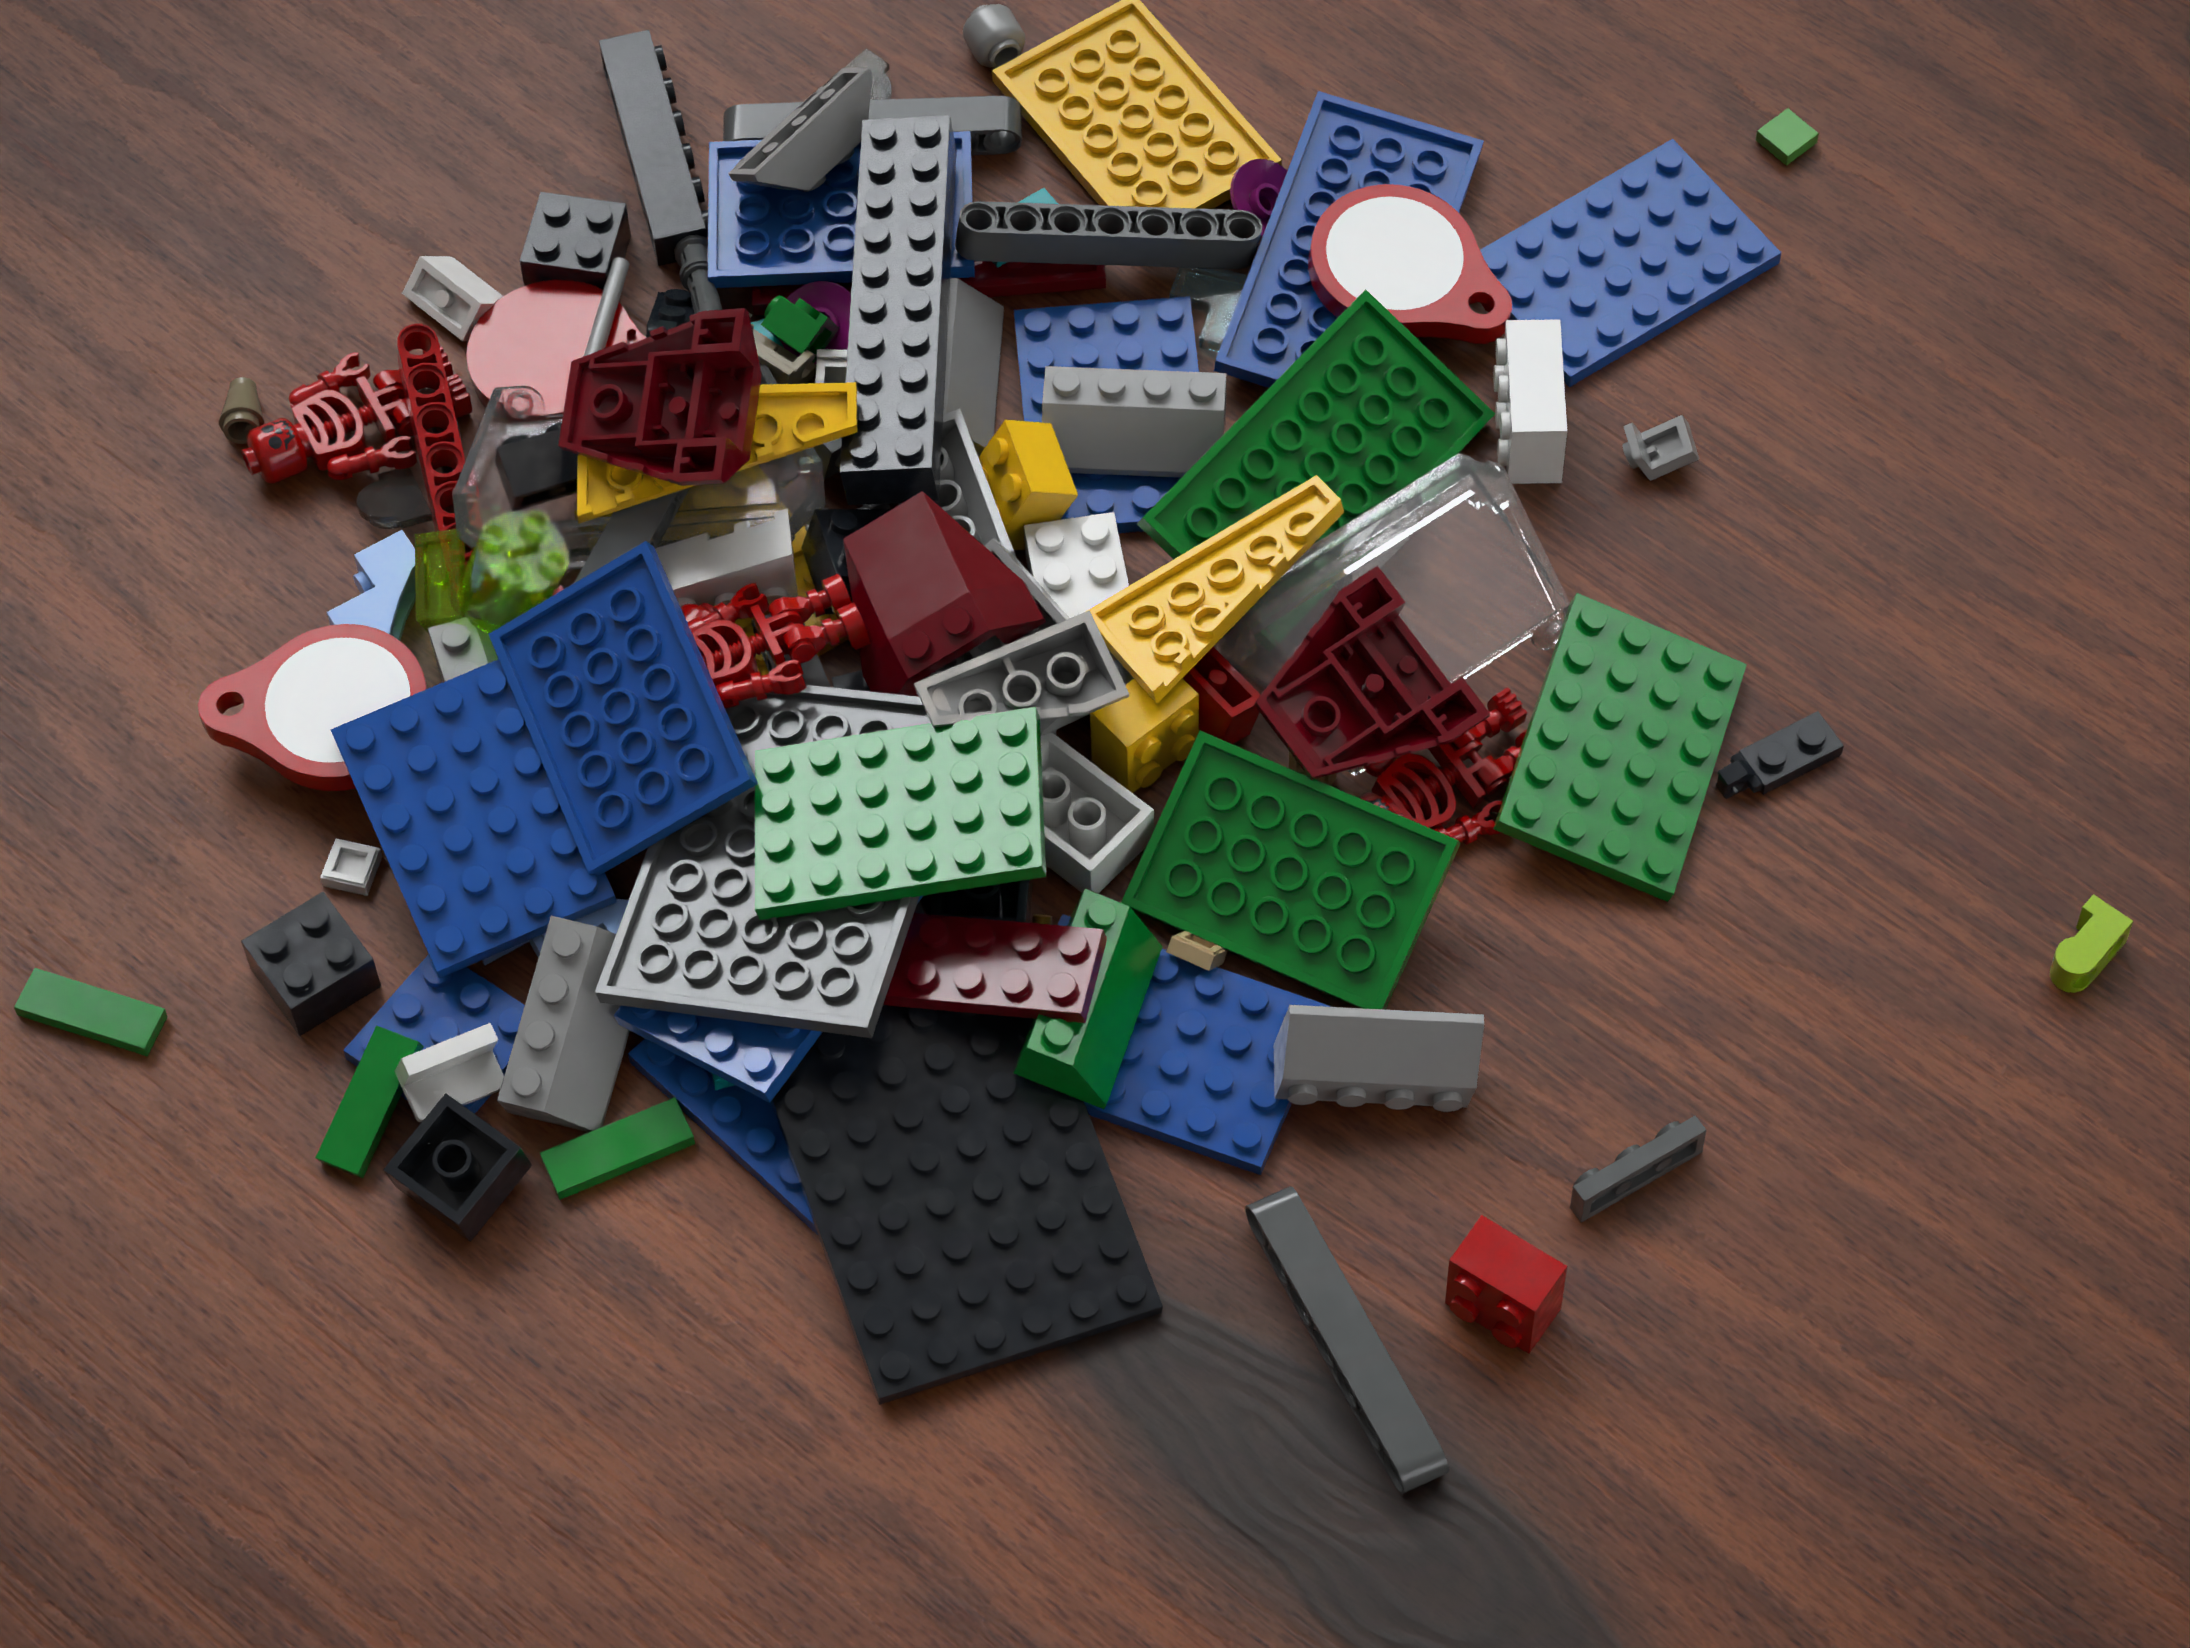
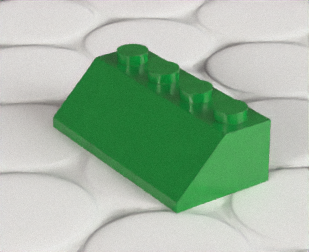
[1013,888,1163,1109]

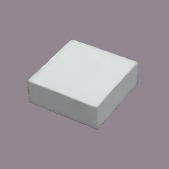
[320,838,383,896]

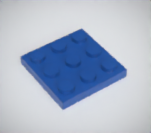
[343,954,525,1114]

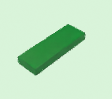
[14,968,168,1057]
[315,1025,424,1179]
[540,1097,695,1200]

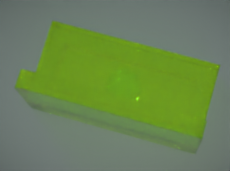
[415,529,466,633]

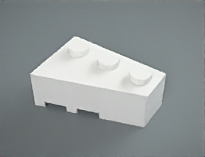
[655,508,798,610]

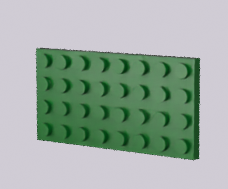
[1137,289,1495,652]

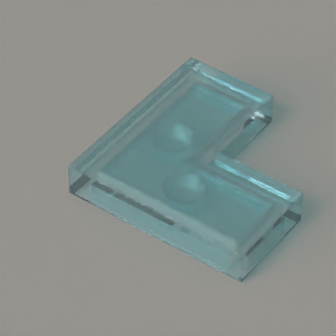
[1169,267,1248,352]

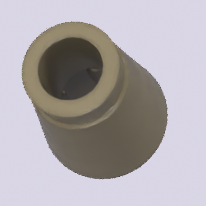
[219,377,264,444]

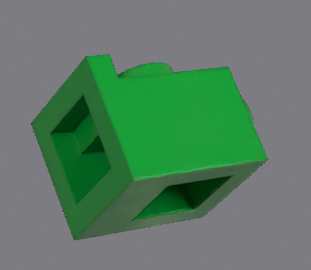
[761,295,839,363]

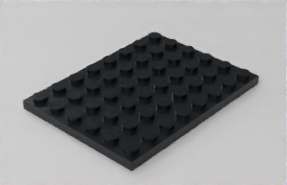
[771,1005,1163,1405]

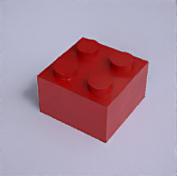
[1445,1215,1567,1354]

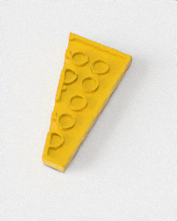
[577,382,857,524]
[1086,475,1344,704]

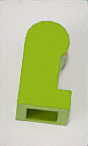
[2050,894,2133,993]

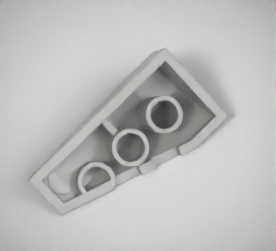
[914,610,1129,728]

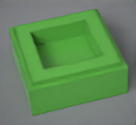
[1756,108,1819,166]

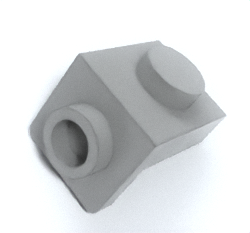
[1623,415,1699,481]

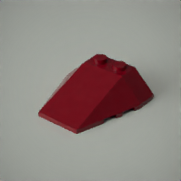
[558,308,762,486]
[843,491,1046,697]
[1254,565,1490,780]

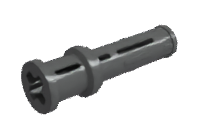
[674,235,722,314]

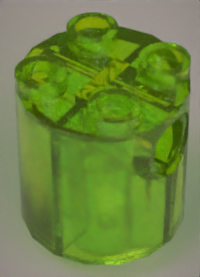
[457,510,570,634]

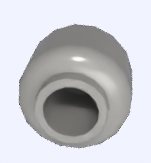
[963,4,1025,68]

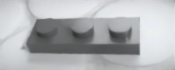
[1570,1116,1707,1223]

